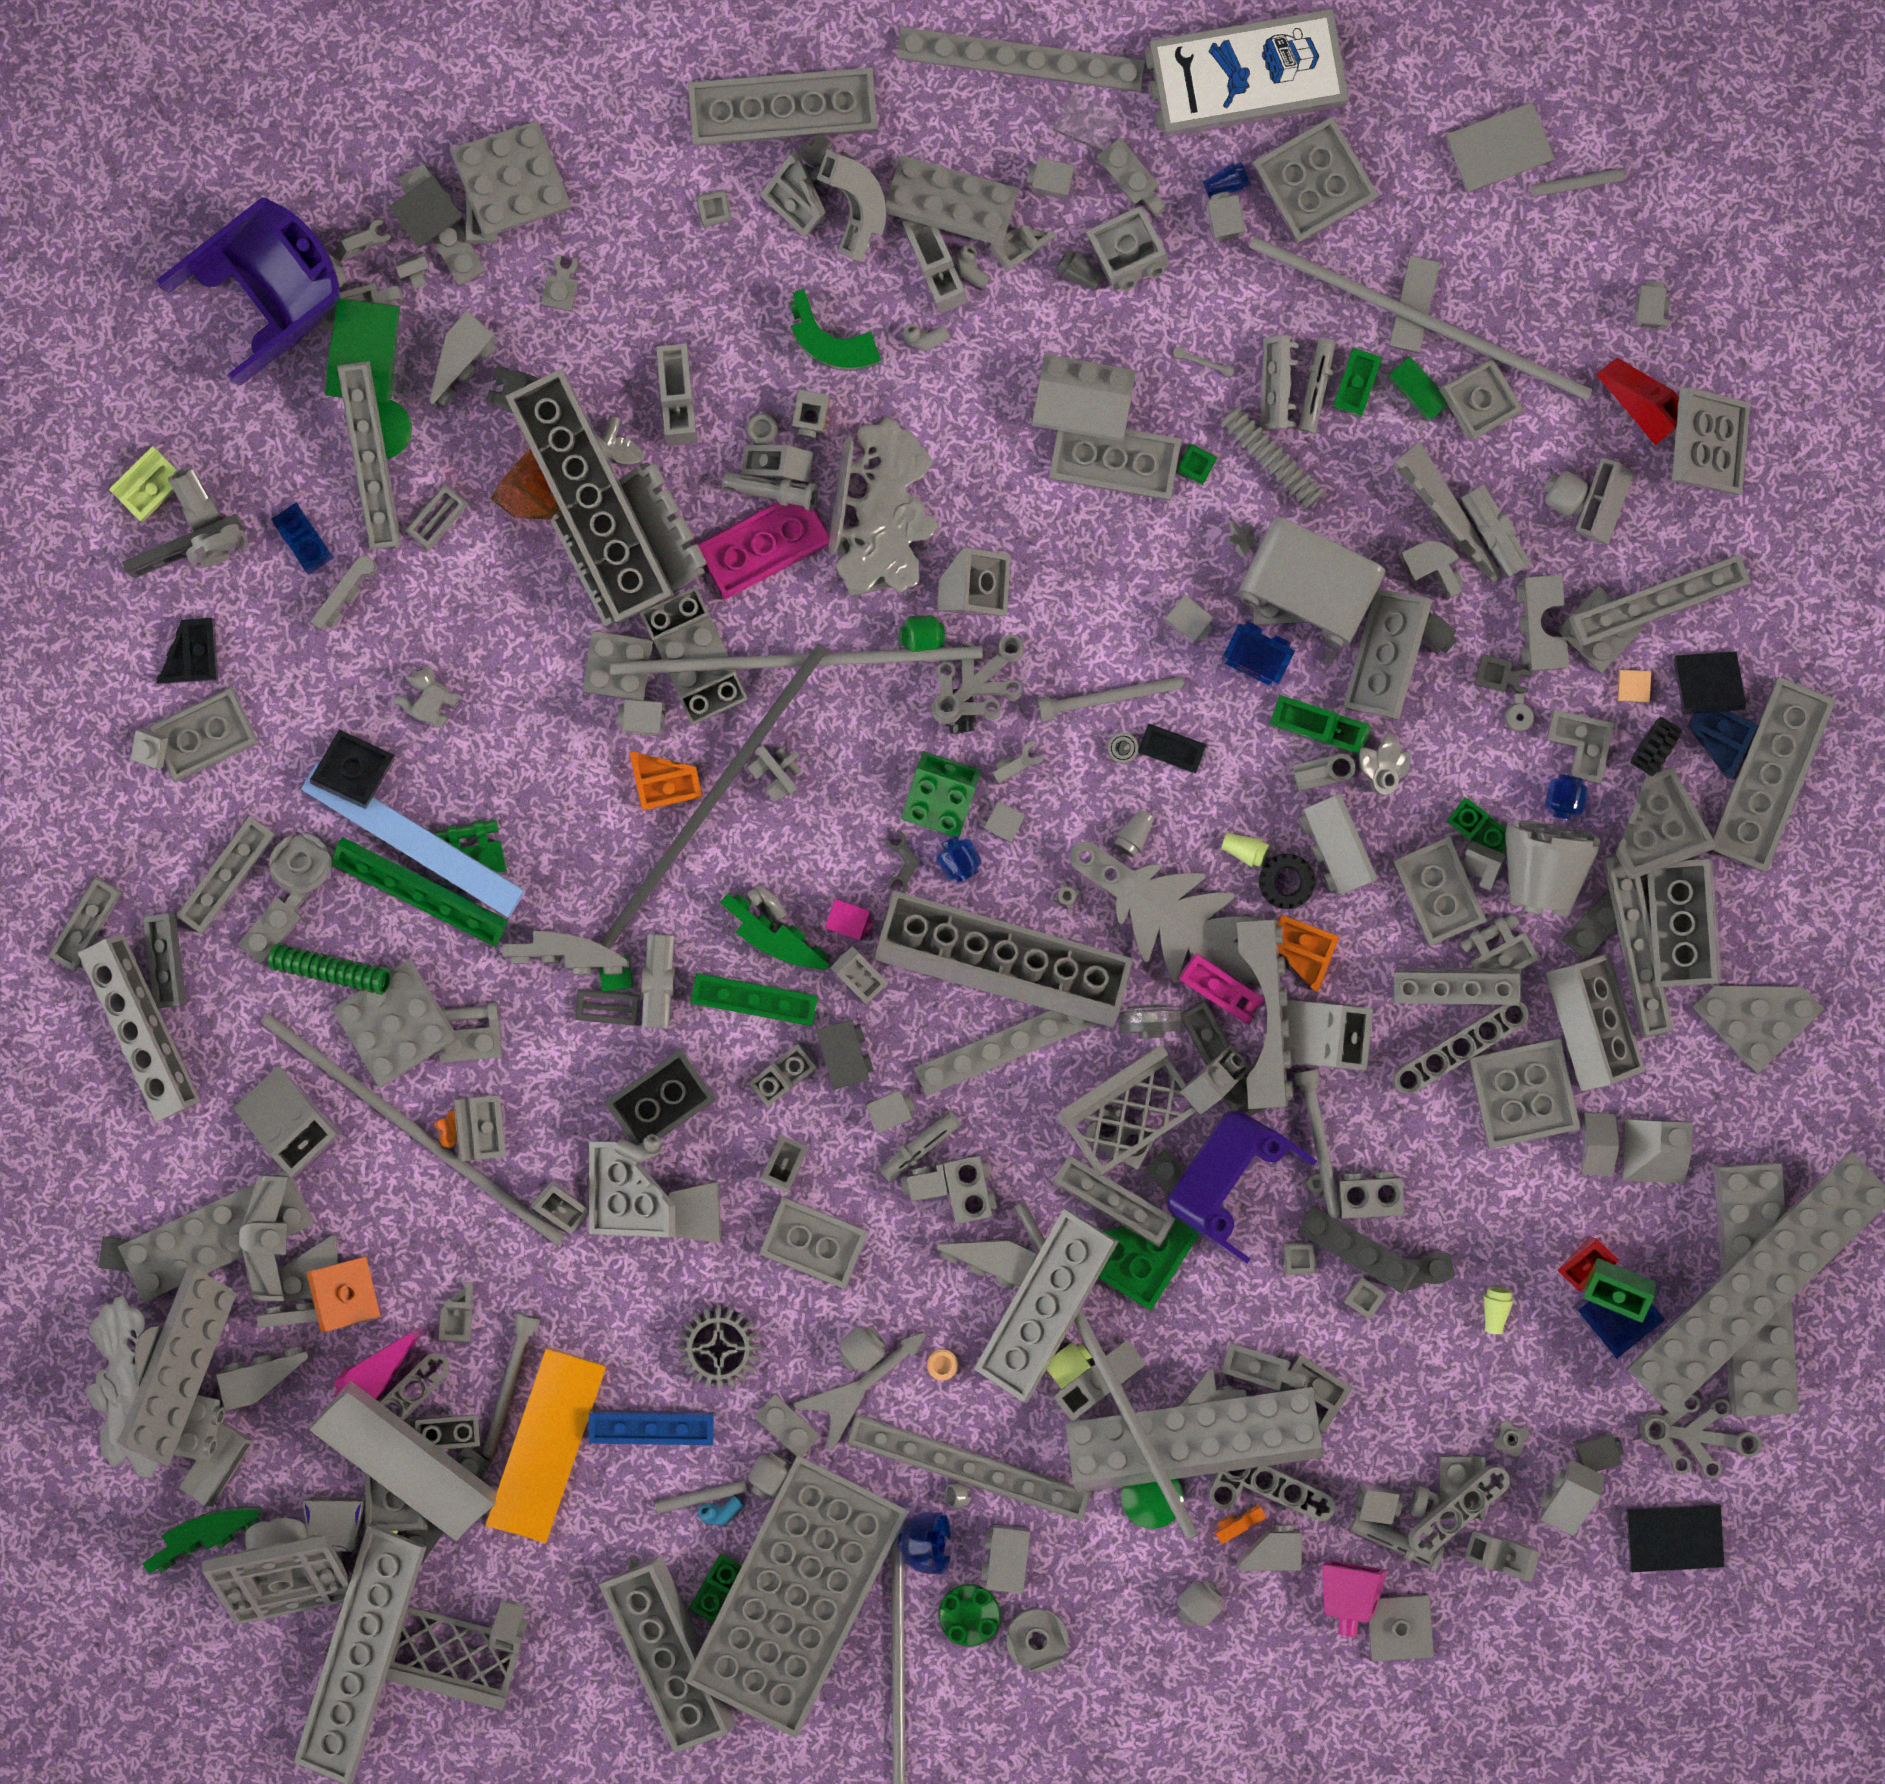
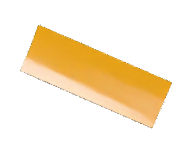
[485,1346,607,1544]

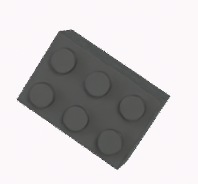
[604,1048,718,1145]

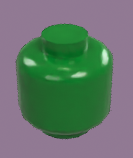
[898,615,945,652]

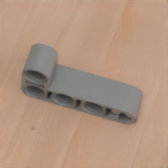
[1208,1465,1336,1521]

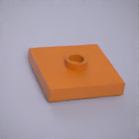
[307,1257,381,1333]

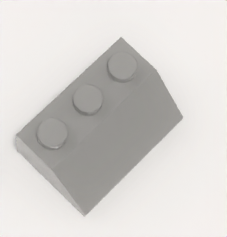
[1032,354,1136,442]
[1299,793,1378,895]

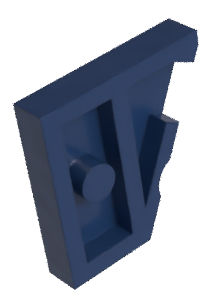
[1687,711,1758,779]

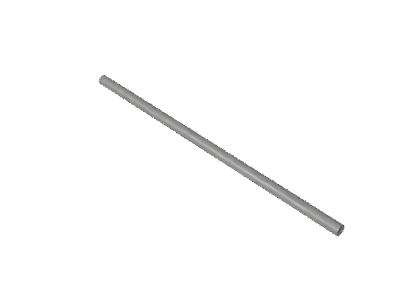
[1250,236,1592,400]
[610,646,983,675]
[261,1013,565,1246]
[1014,1201,1199,1540]
[891,1522,905,1784]

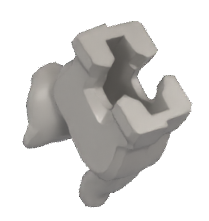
[394,665,461,730]

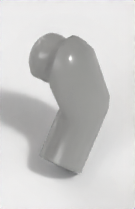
[956,245,991,290]
[903,324,950,351]
[746,885,788,923]

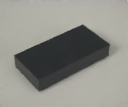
[1138,723,1207,774]

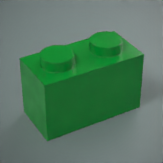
[1583,1258,1656,1323]

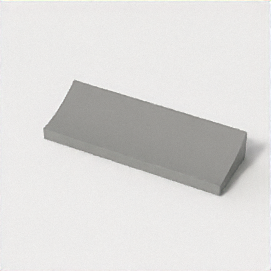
[309,1380,497,1541]
[599,1554,736,1753]

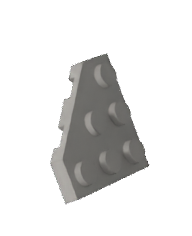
[1616,767,1715,880]
[1692,986,1824,1074]
[589,1141,675,1238]

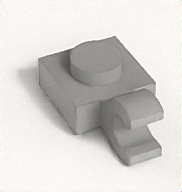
[335,219,391,262]
[992,741,1044,785]

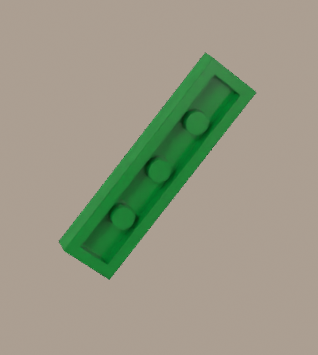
[690,973,818,1026]

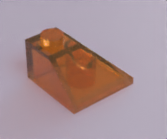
[490,448,560,520]

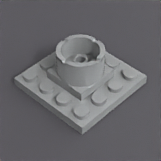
[202,1518,351,1625]

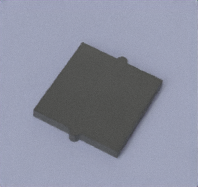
[389,175,463,248]

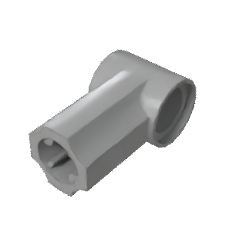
[168,466,223,531]
[1292,754,1355,792]

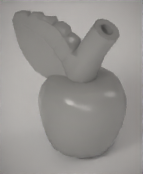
[597,416,644,465]

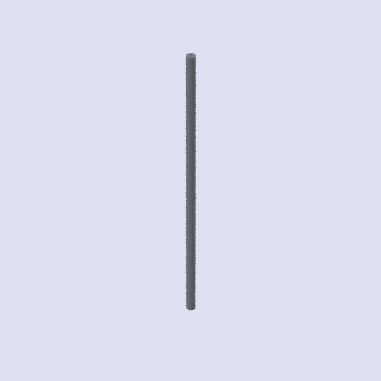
[600,643,828,949]

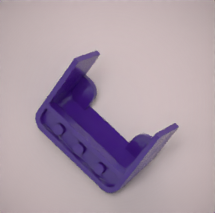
[1167,1111,1317,1264]

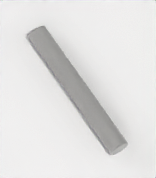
[1531,168,1625,197]
[655,1480,748,1514]

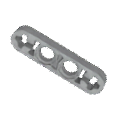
[380,1353,450,1421]
[1408,1465,1510,1555]

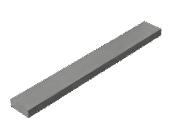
[847,1414,1092,1521]

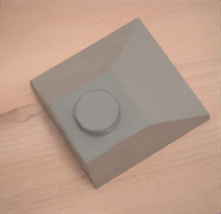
[937,548,1011,616]
[1622,1119,1693,1183]

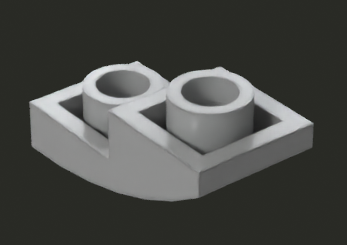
[749,1042,819,1107]

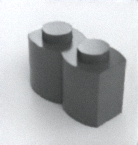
[1402,1250,1455,1291]

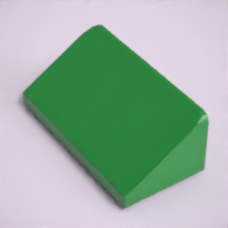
[1387,356,1448,422]

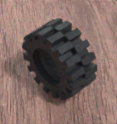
[1630,716,1683,776]

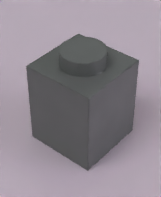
[1573,1431,1624,1472]

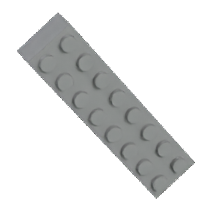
[505,369,675,623]
[874,890,1133,1028]
[1713,1162,1799,1417]
[1065,1387,1324,1493]

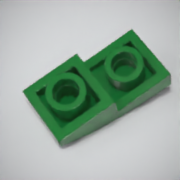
[1446,797,1506,853]
[688,1553,742,1624]

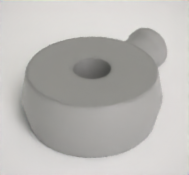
[1505,693,1534,732]

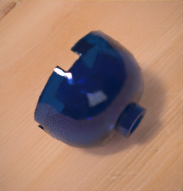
[897,1512,951,1575]

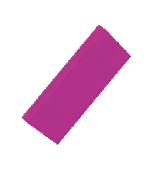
[697,502,830,600]

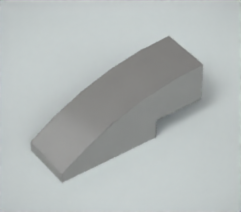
[902,220,968,314]
[656,343,698,446]

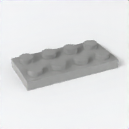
[885,155,1019,246]
[1049,429,1182,501]
[1343,589,1433,720]

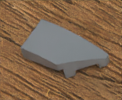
[989,225,1057,273]
[438,1282,474,1343]

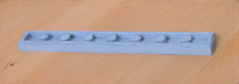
[301,763,525,917]

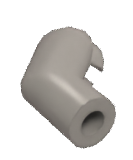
[615,1134,662,1163]

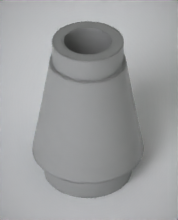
[1114,810,1154,858]

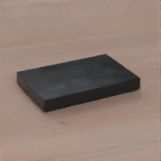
[1626,1504,1725,1573]

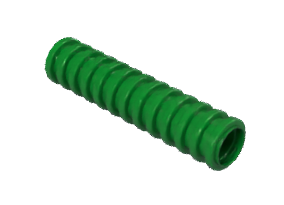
[268,943,391,995]

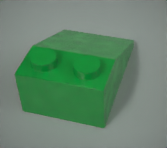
[325,298,400,403]

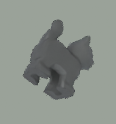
[486,366,539,413]

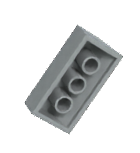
[1647,859,1722,988]
[1545,953,1645,1092]

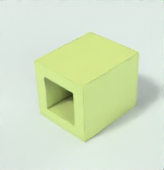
[1047,1342,1092,1389]

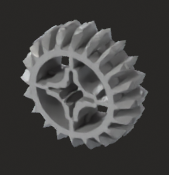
[677,1305,761,1390]

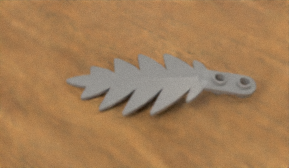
[1070,842,1261,987]

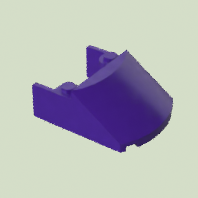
[155,197,340,386]

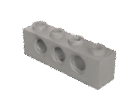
[1394,967,1521,1005]

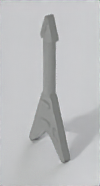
[794,1332,926,1450]

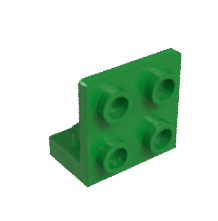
[901,751,982,838]

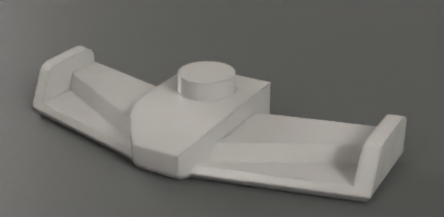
[239,1175,289,1301]

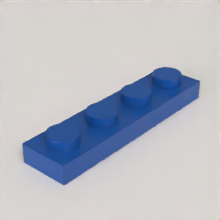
[589,1410,714,1446]

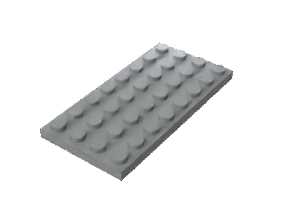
[685,1455,908,1739]

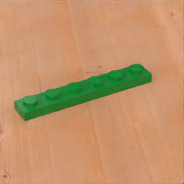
[331,837,509,947]

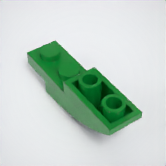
[720,893,830,970]
[142,1506,264,1574]

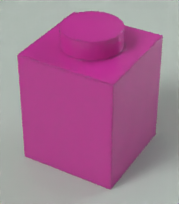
[825,899,874,940]

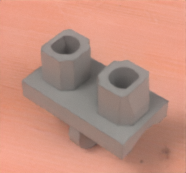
[746,745,801,802]

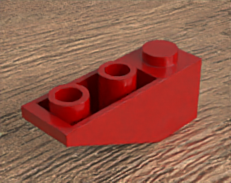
[1596,358,1679,445]

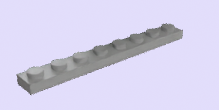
[897,27,1145,93]

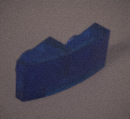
[271,502,334,575]

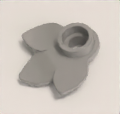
[1359,733,1411,795]

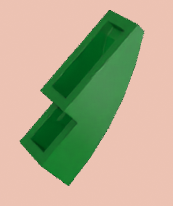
[1269,695,1373,756]

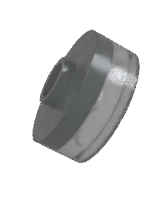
[1119,1004,1182,1039]

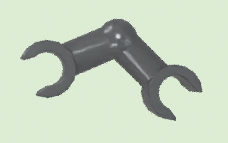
[886,830,920,893]

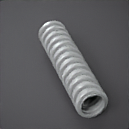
[1220,406,1325,510]

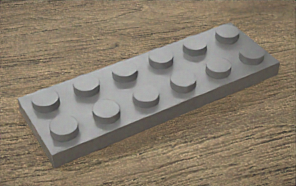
[688,67,878,146]
[1710,677,1836,872]
[118,1170,315,1303]
[974,1209,1118,1402]
[117,1267,237,1467]

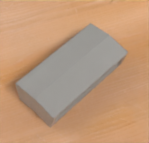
[1575,458,1634,545]
[179,1421,254,1507]

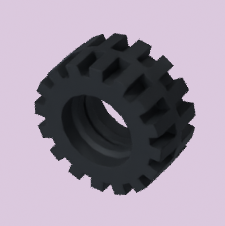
[1259,854,1315,909]

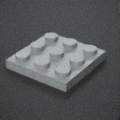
[1251,116,1379,244]
[450,121,572,238]
[1672,387,1750,495]
[332,960,459,1088]
[1469,1038,1581,1149]

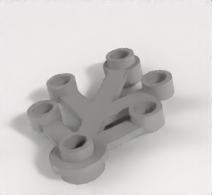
[932,635,1024,724]
[1639,1394,1762,1479]

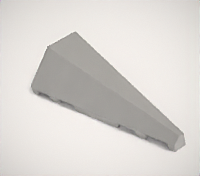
[1392,441,1502,583]

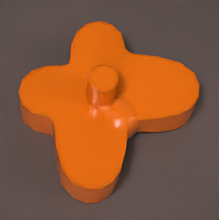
[434,1110,457,1148]

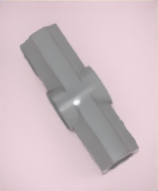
[1460,484,1532,578]
[642,934,675,1029]

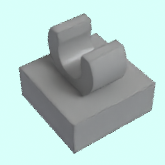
[395,252,429,289]

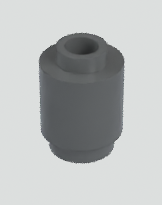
[1421,612,1458,654]

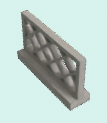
[1056,1044,1198,1176]
[385,1607,523,1710]

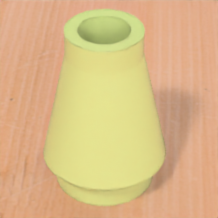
[1221,832,1270,868]
[1483,1286,1514,1334]

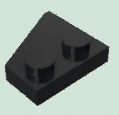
[157,618,219,685]

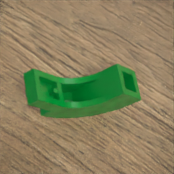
[789,288,881,371]

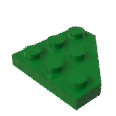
[1098,1215,1200,1311]

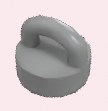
[1409,1485,1441,1518]

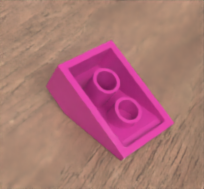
[333,1328,423,1401]

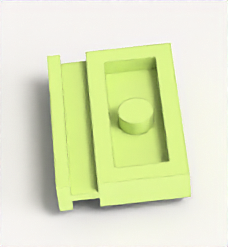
[109,446,177,523]

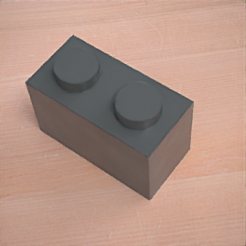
[816,1019,874,1090]

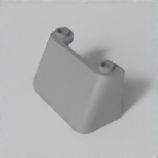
[1235,517,1386,649]

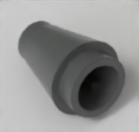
[1055,249,1103,291]

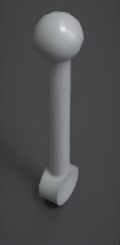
[1173,347,1234,377]

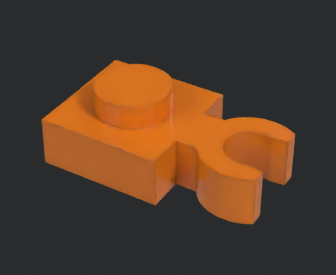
[1214,1504,1267,1544]

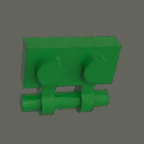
[435,819,507,883]

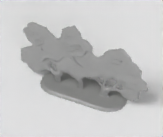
[829,416,939,593]
[86,1295,163,1479]

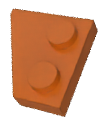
[629,751,703,811]
[1277,914,1340,992]

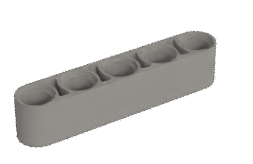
[1392,1002,1529,1094]

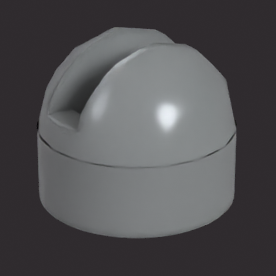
[945,1483,971,1509]

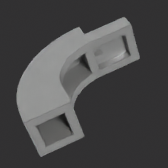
[817,150,886,262]

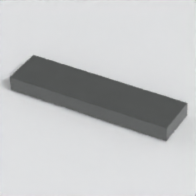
[122,514,247,578]
[1178,1000,1265,1116]

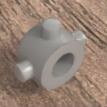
[1053,882,1080,909]
[1303,1169,1323,1197]

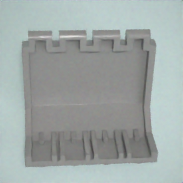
[549,462,707,627]

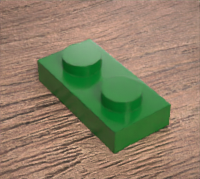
[1332,348,1382,417]

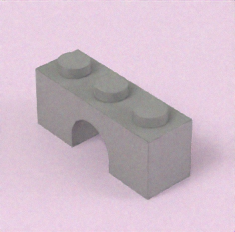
[1516,575,1569,672]

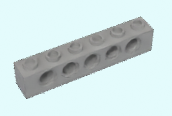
[78,934,201,1122]

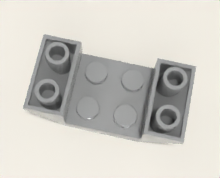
[640,587,748,726]

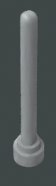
[1037,677,1184,722]
[1294,1069,1341,1218]
[483,1312,541,1458]

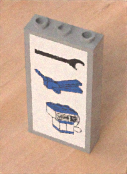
[1144,9,1349,138]

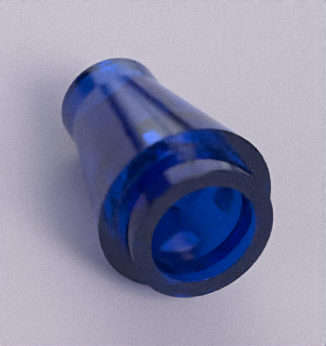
[1203,162,1251,198]

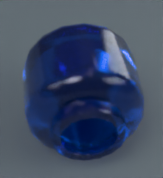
[1545,774,1589,821]
[936,835,982,883]

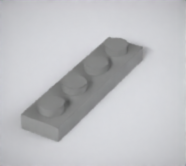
[398,164,486,287]
[176,816,276,934]
[1053,1155,1175,1247]

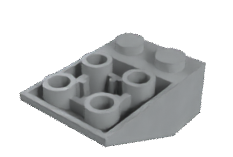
[1282,1000,1373,1071]
[233,1066,342,1177]

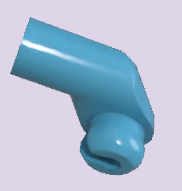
[698,1495,745,1526]

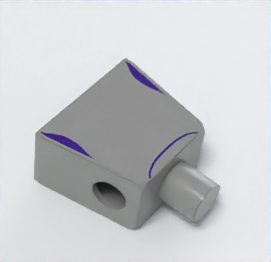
[303,1497,365,1565]

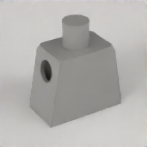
[668,1181,721,1242]

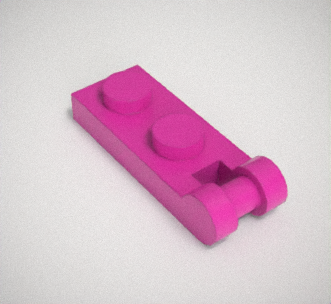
[1178,952,1265,1025]

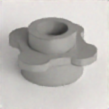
[1493,1421,1529,1457]

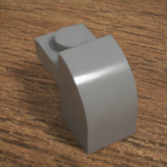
[1399,541,1463,599]
[1464,1530,1540,1582]

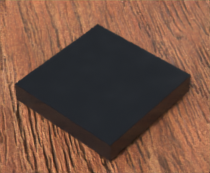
[1674,651,1746,714]
[310,729,395,809]

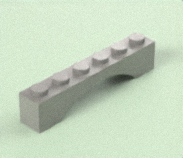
[1237,920,1293,1109]

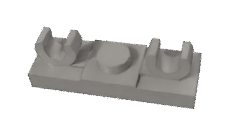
[1261,335,1299,431]

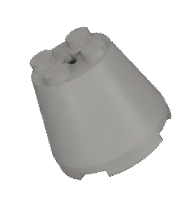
[1505,820,1600,916]

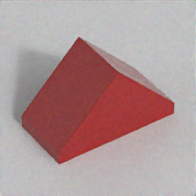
[1557,1236,1619,1292]

